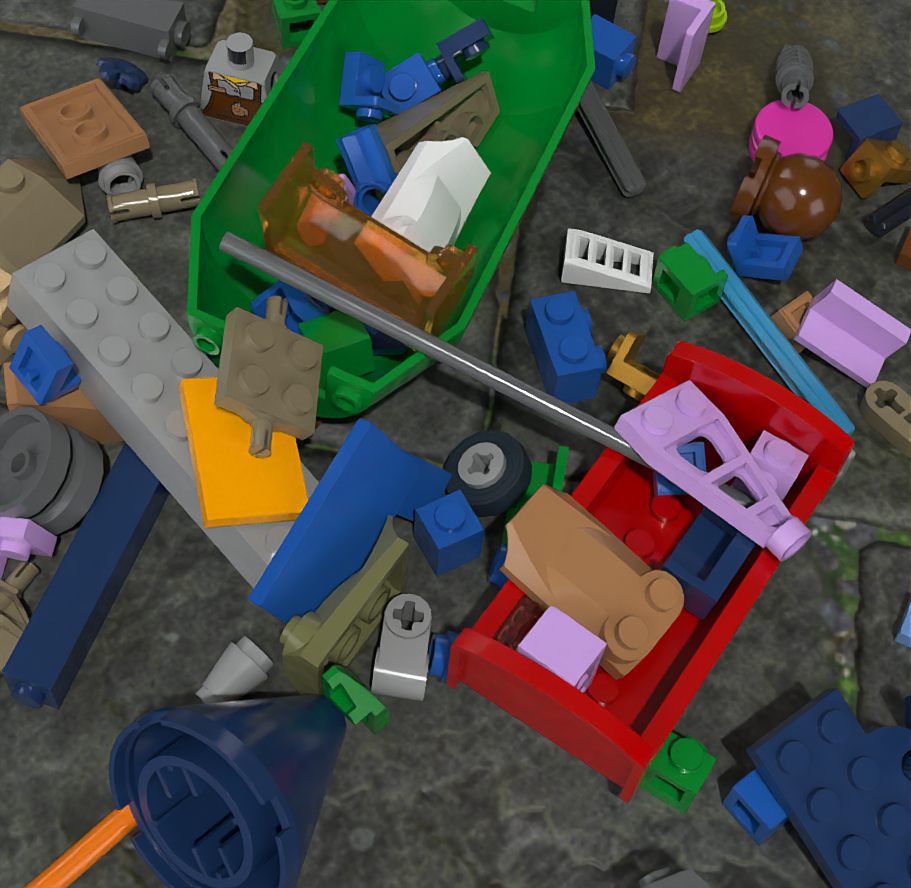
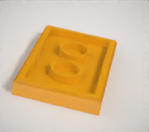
[178,377,309,528]

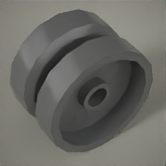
[0,407,104,535]

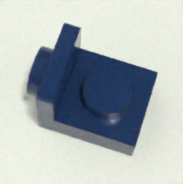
[435,18,494,84]

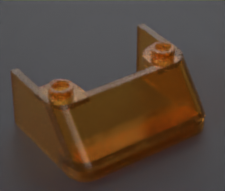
[258,142,478,352]

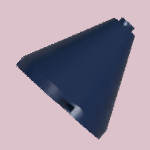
[109,694,347,888]

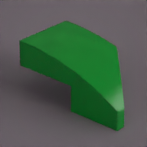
[322,665,390,735]

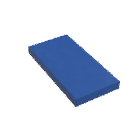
[248,418,423,625]

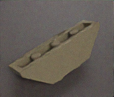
[0,159,86,275]

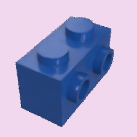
[525,291,607,404]

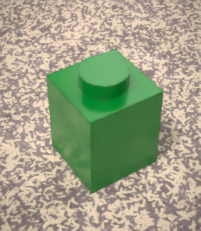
[298,310,375,389]

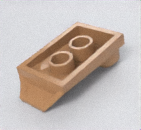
[499,483,684,680]

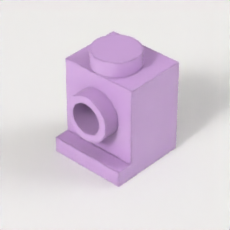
[730,430,809,501]

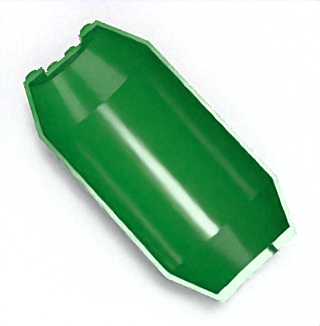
[187,0,596,418]

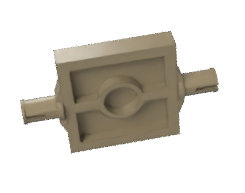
[214,296,323,458]

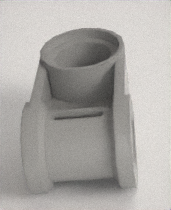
[371,594,432,701]

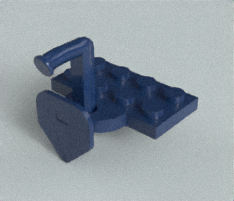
[746,688,911,888]

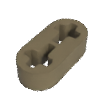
[859,381,911,458]

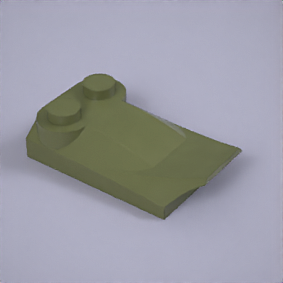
[280,515,409,696]

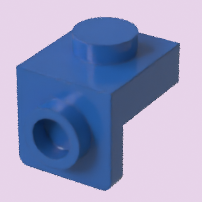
[381,52,447,113]
[727,215,803,281]

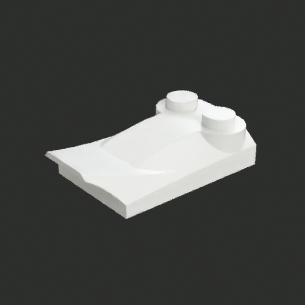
[355,137,491,304]

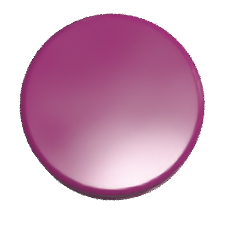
[748,100,833,162]

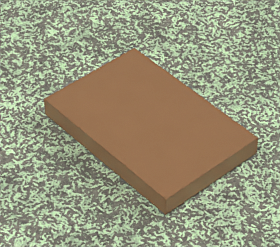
[20,78,150,179]

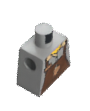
[200,32,283,127]

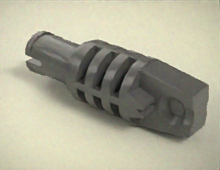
[775,44,814,109]

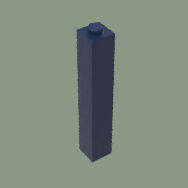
[2,442,170,710]

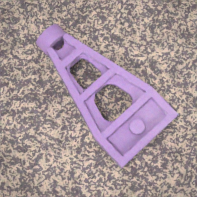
[614,380,812,562]

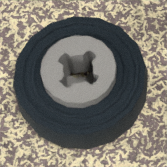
[445,430,532,517]

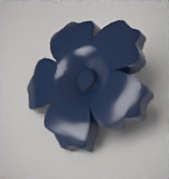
[96,57,149,89]

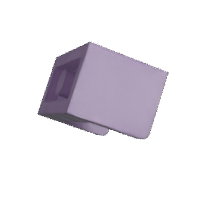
[517,606,607,693]

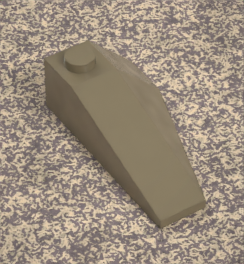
[375,71,500,201]

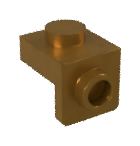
[840,138,911,198]
[606,331,660,401]

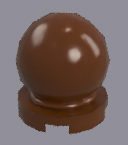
[729,135,843,241]

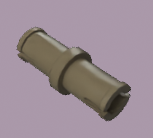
[107,178,200,224]

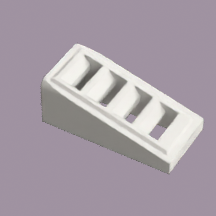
[561,228,654,294]

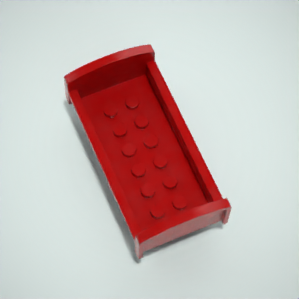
[446,341,854,804]

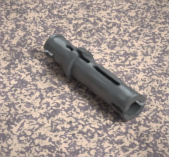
[150,74,233,171]

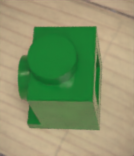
[271,0,321,49]
[651,242,728,322]
[639,732,717,815]

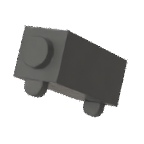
[71,0,191,62]

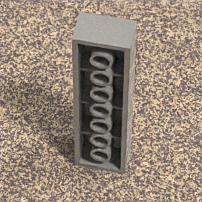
[7,229,319,589]

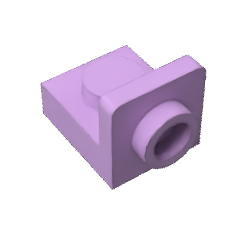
[0,517,57,579]

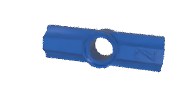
[336,124,398,222]

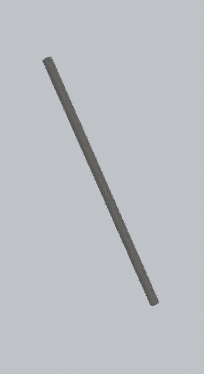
[219,231,757,508]

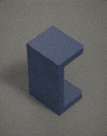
[660,506,756,621]

